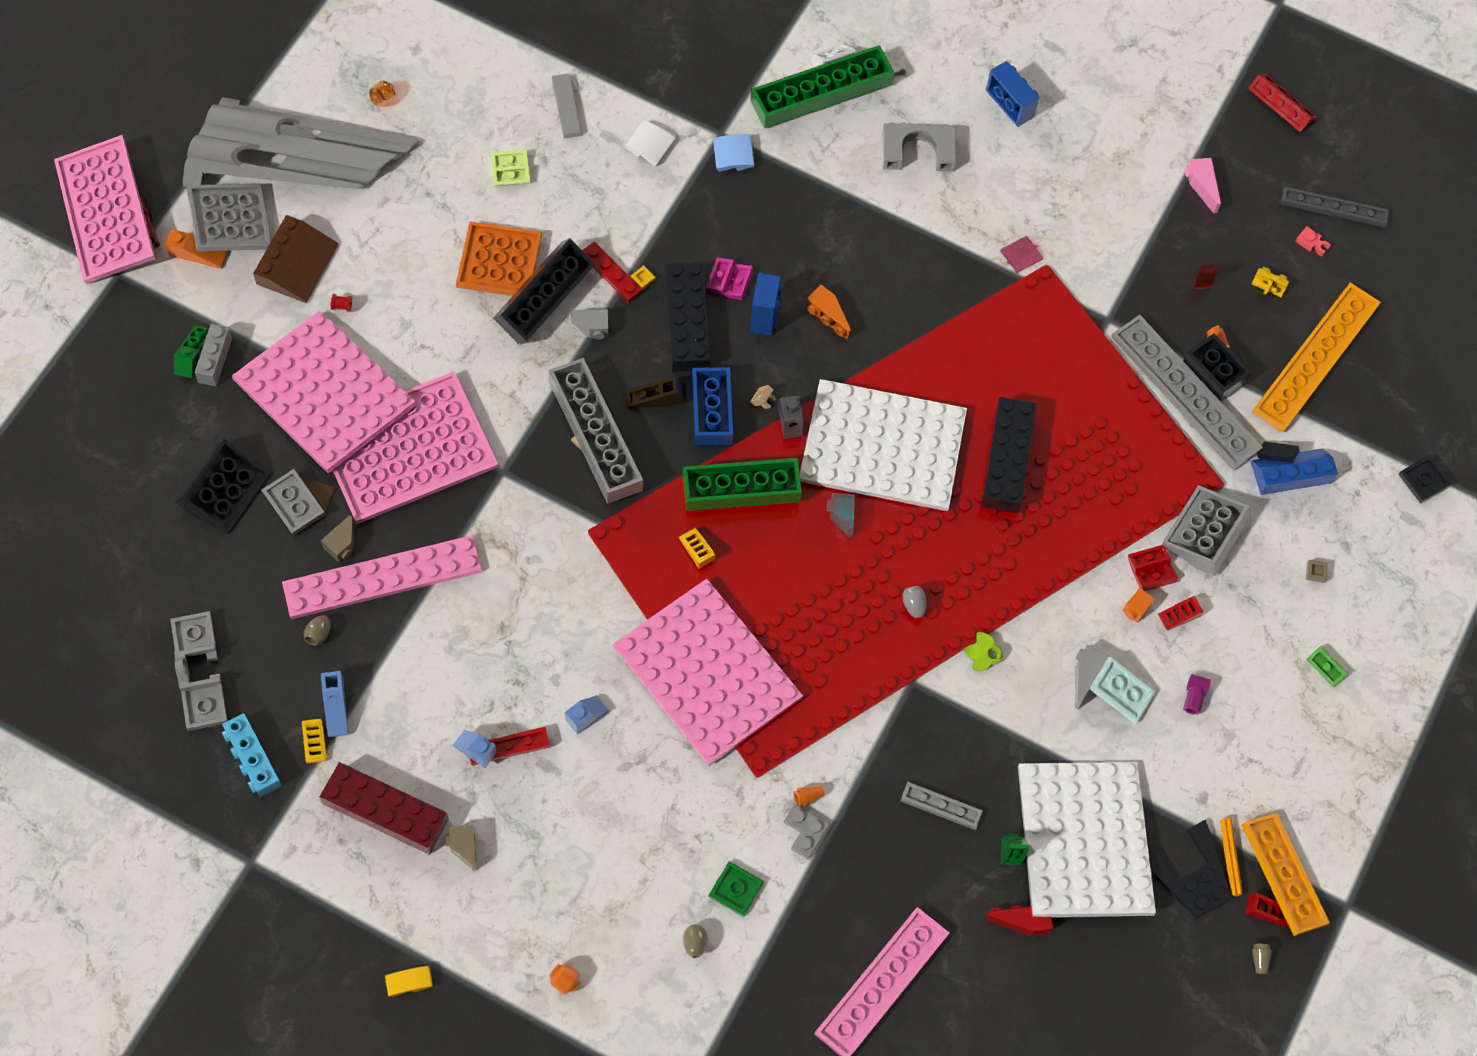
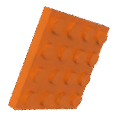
[456,221,542,296]

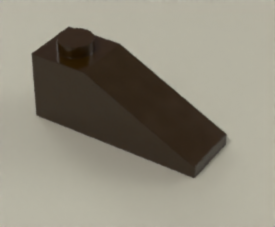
[626,376,687,408]

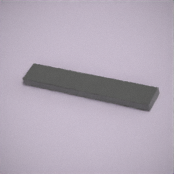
[1280,186,1389,228]

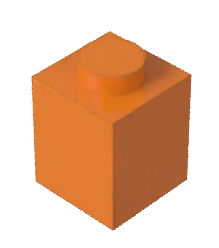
[1123,588,1155,623]

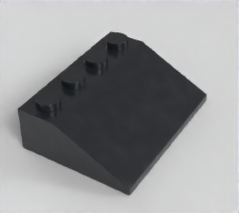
[175,438,271,534]

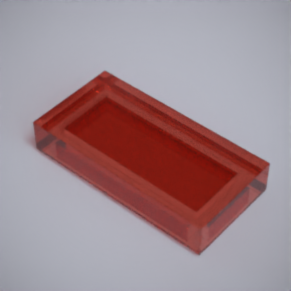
[1192,264,1219,289]

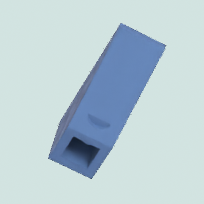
[321,671,348,738]

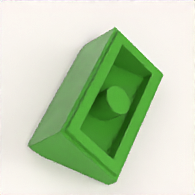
[1306,646,1349,688]

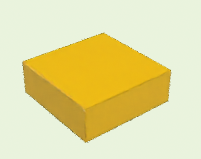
[630,266,656,291]

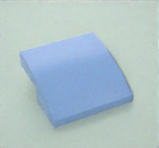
[713,134,755,172]

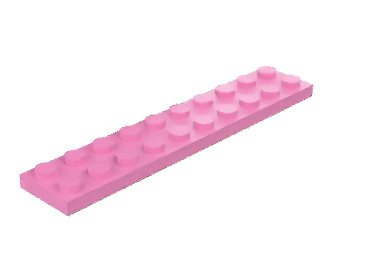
[282,535,482,620]

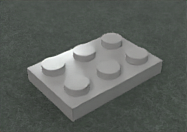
[262,469,326,536]

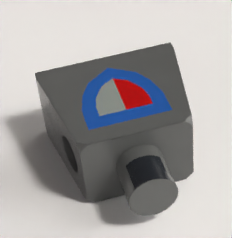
[778,396,803,439]

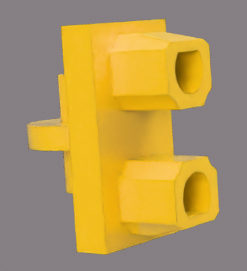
[1252,267,1289,297]

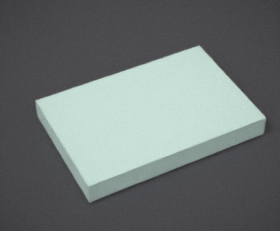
[1089,657,1156,724]

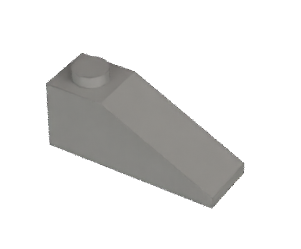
[1075,644,1108,709]

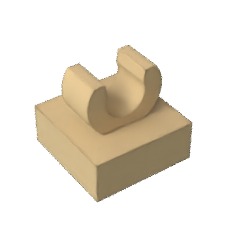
[750,385,776,409]

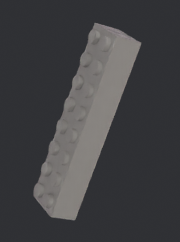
[549,358,643,504]

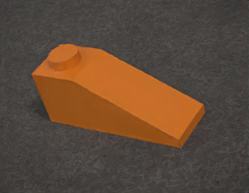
[165,229,227,269]

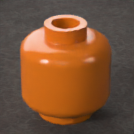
[549,963,581,994]

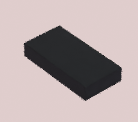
[1256,441,1300,463]

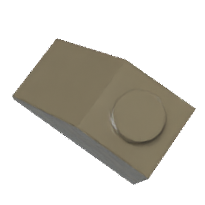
[321,515,354,563]
[445,825,477,870]

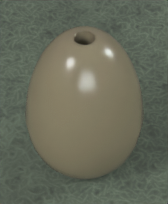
[304,615,331,646]
[683,924,708,958]

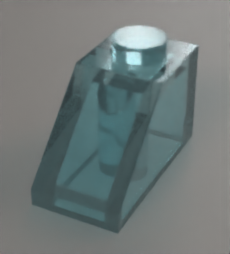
[826,493,855,537]

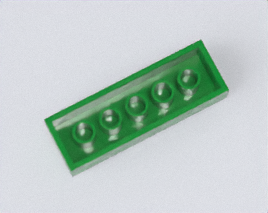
[683,458,802,511]

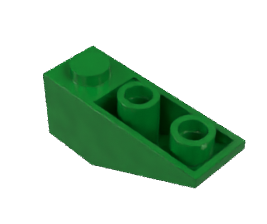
[174,326,209,378]

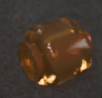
[369,80,396,107]

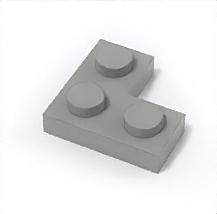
[784,804,829,860]

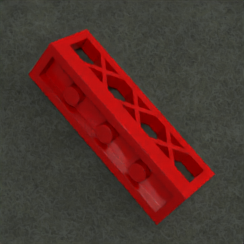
[1248,74,1318,132]

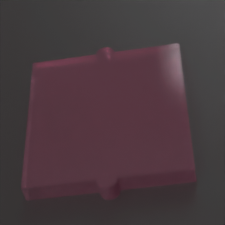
[1000,236,1043,273]

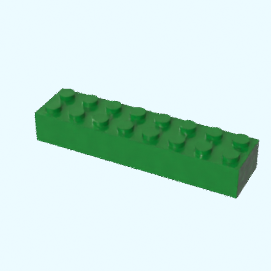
[750,45,895,129]

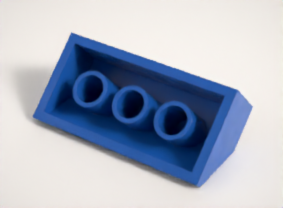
[1251,448,1338,495]

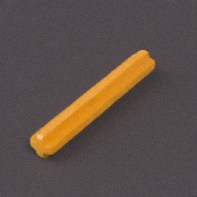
[1220,818,1243,897]

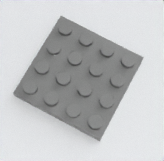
[187,184,271,251]

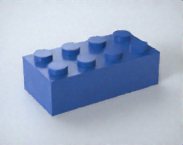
[692,367,733,445]

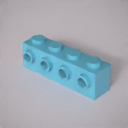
[222,713,282,797]

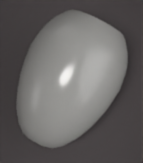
[903,586,927,618]

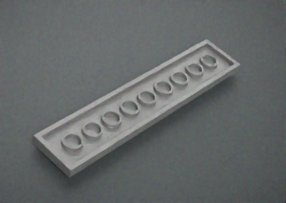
[1111,315,1263,471]

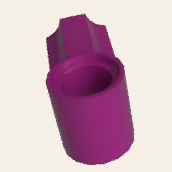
[1183,674,1211,715]

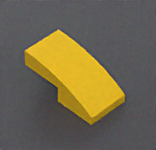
[385,966,433,997]

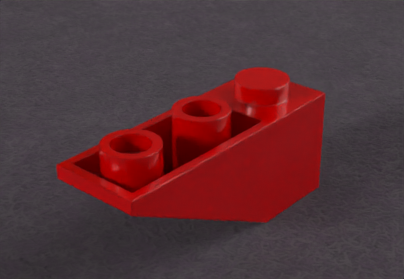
[985,905,1053,936]

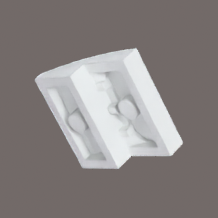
[624,120,675,166]

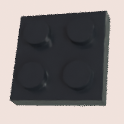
[1398,455,1452,504]

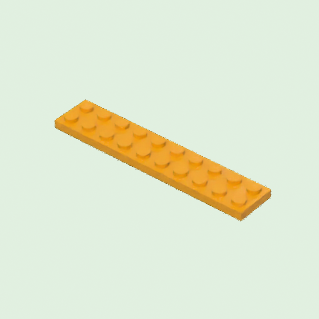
[1252,283,1381,433]

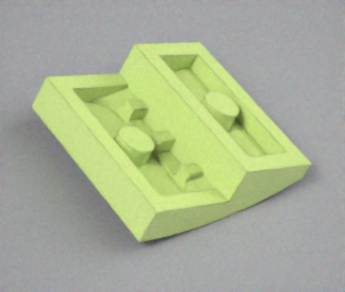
[491,149,530,186]

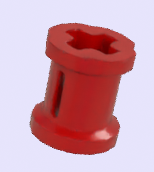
[330,294,352,312]

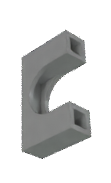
[882,123,956,172]

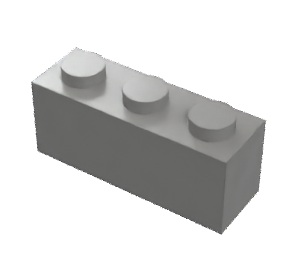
[195,324,232,387]

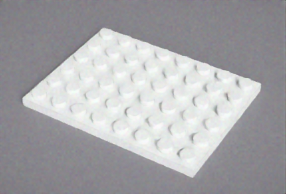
[800,379,967,511]
[1018,762,1156,917]

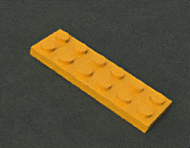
[1241,812,1330,936]

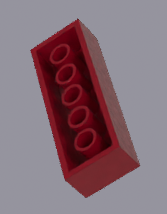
[319,762,449,855]

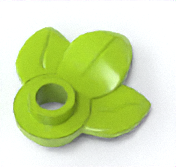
[964,632,1003,671]

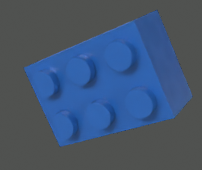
[985,61,1040,127]
[750,273,783,335]

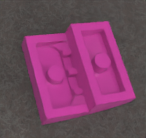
[706,258,754,300]

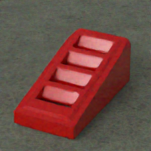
[1158,596,1203,631]
[1245,893,1288,926]

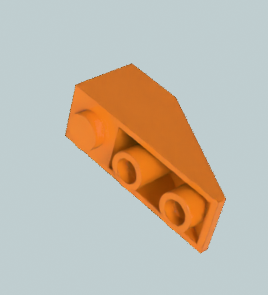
[806,285,851,340]

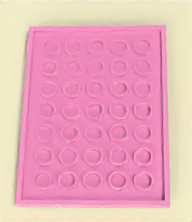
[232,310,416,473]
[332,372,499,524]
[613,579,803,767]

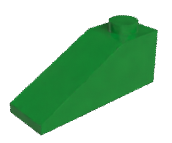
[1001,833,1030,866]

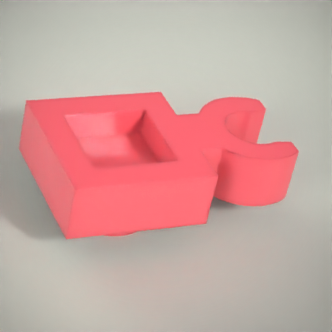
[1295,226,1330,256]

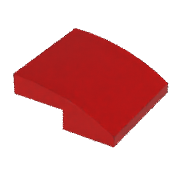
[1128,545,1178,591]

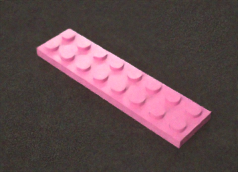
[814,907,949,1056]

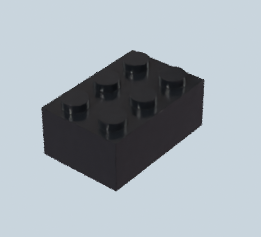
[1183,333,1251,402]

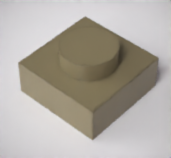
[1306,560,1328,583]

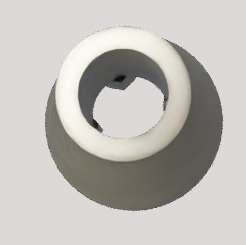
[1252,944,1272,974]

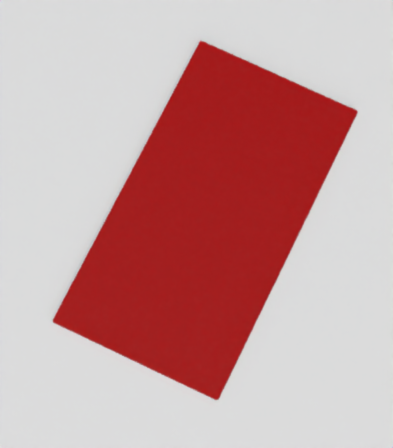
[588,265,1224,778]

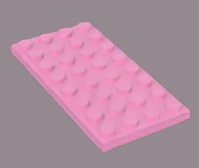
[54,135,156,284]

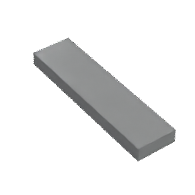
[552,73,581,138]
[900,782,983,830]

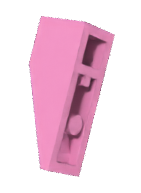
[1185,158,1221,213]

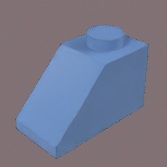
[565,695,609,735]
[452,730,497,768]

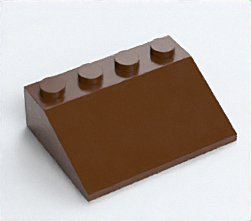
[253,215,339,303]

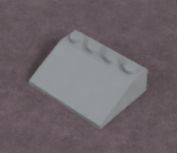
[1162,485,1251,576]

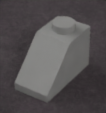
[570,309,608,339]

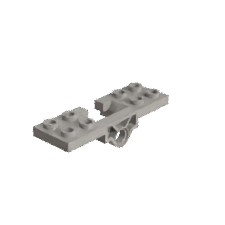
[170,611,228,731]

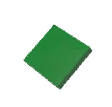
[708,861,764,917]

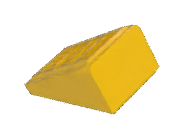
[679,528,716,569]
[302,719,327,764]

